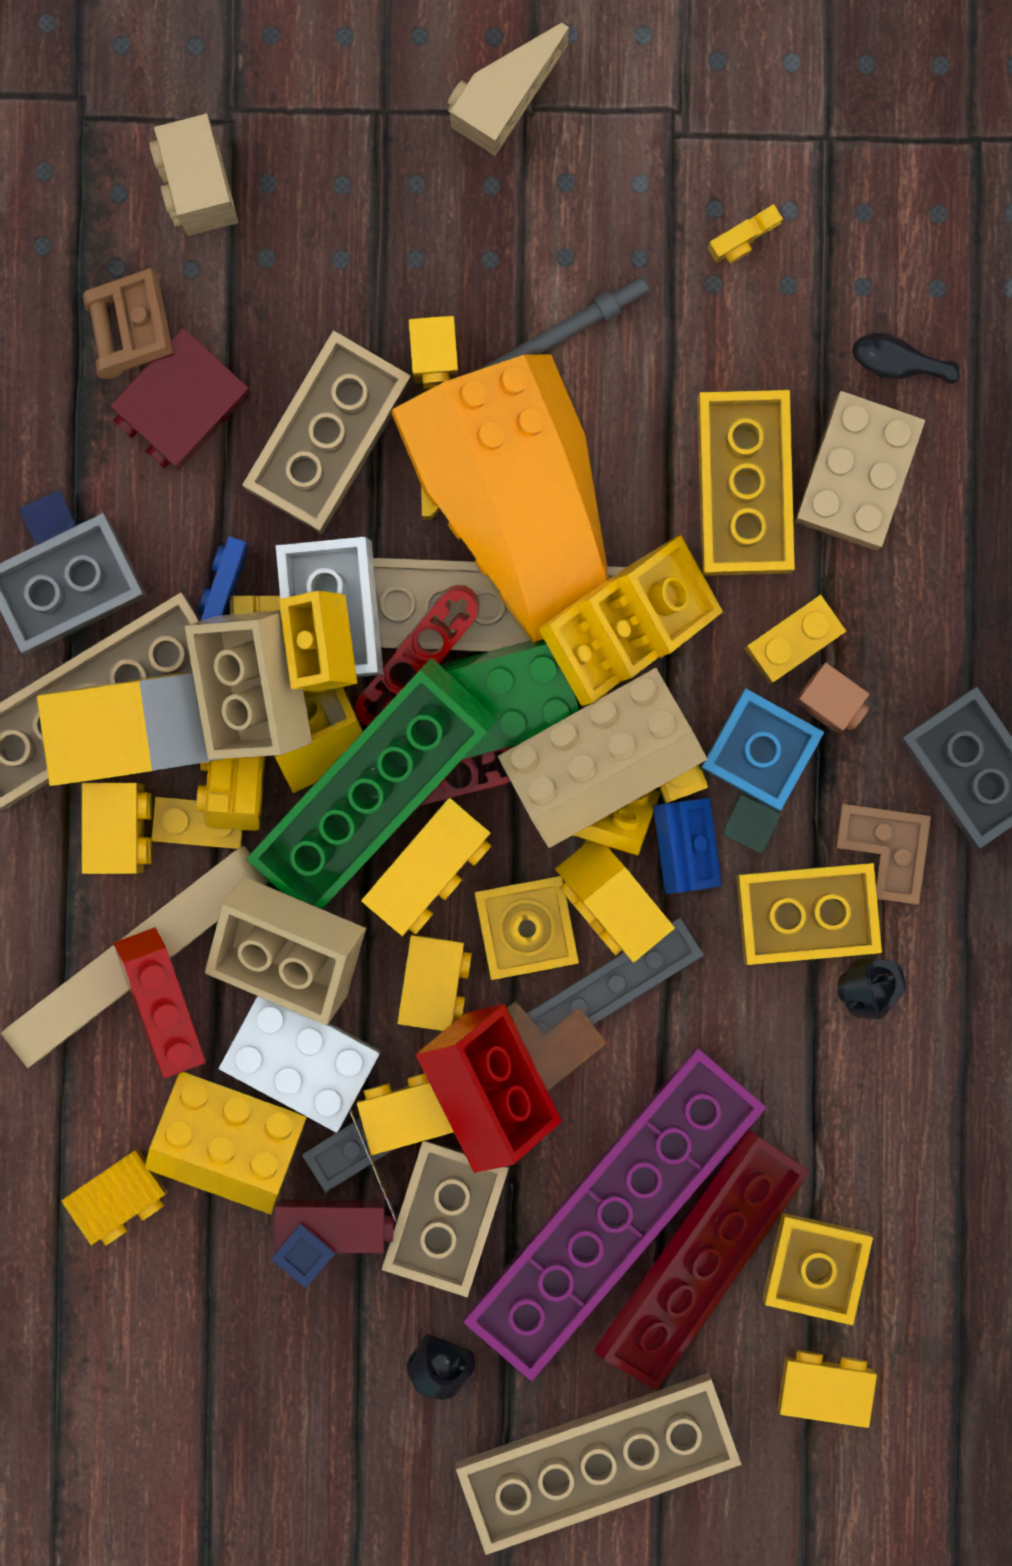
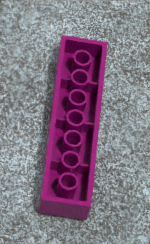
[463,1046,767,1382]

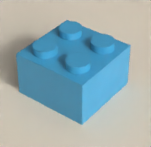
[700,689,824,811]

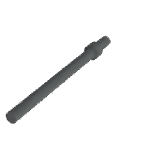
[476,276,650,371]

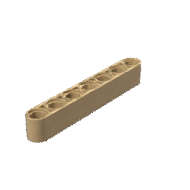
[0,845,270,1069]

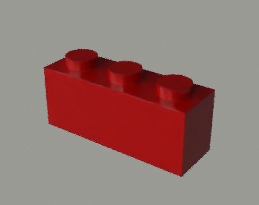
[113,927,206,1079]

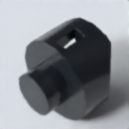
[837,959,906,1019]
[407,1334,476,1400]

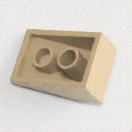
[447,23,569,156]

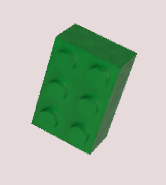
[440,640,585,759]

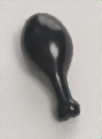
[852,333,959,384]

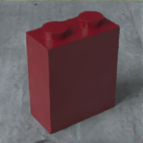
[110,328,251,471]
[274,1199,395,1254]

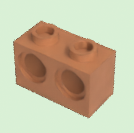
[793,662,870,733]

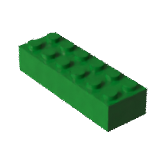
[246,658,498,909]

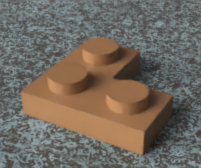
[835,804,931,905]

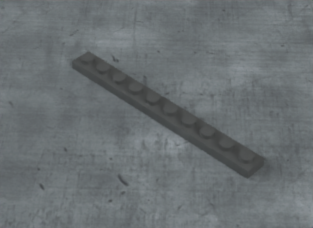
[302,917,704,1193]

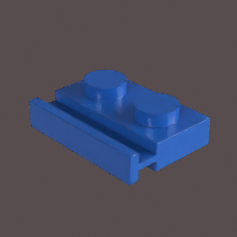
[198,536,250,621]
[653,798,722,894]

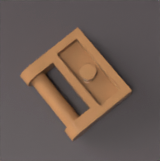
[83,268,173,379]

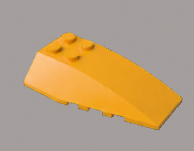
[391,354,609,644]

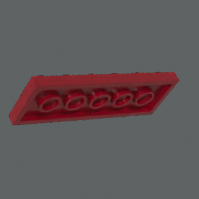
[594,1129,810,1391]

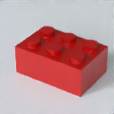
[415,1004,562,1173]

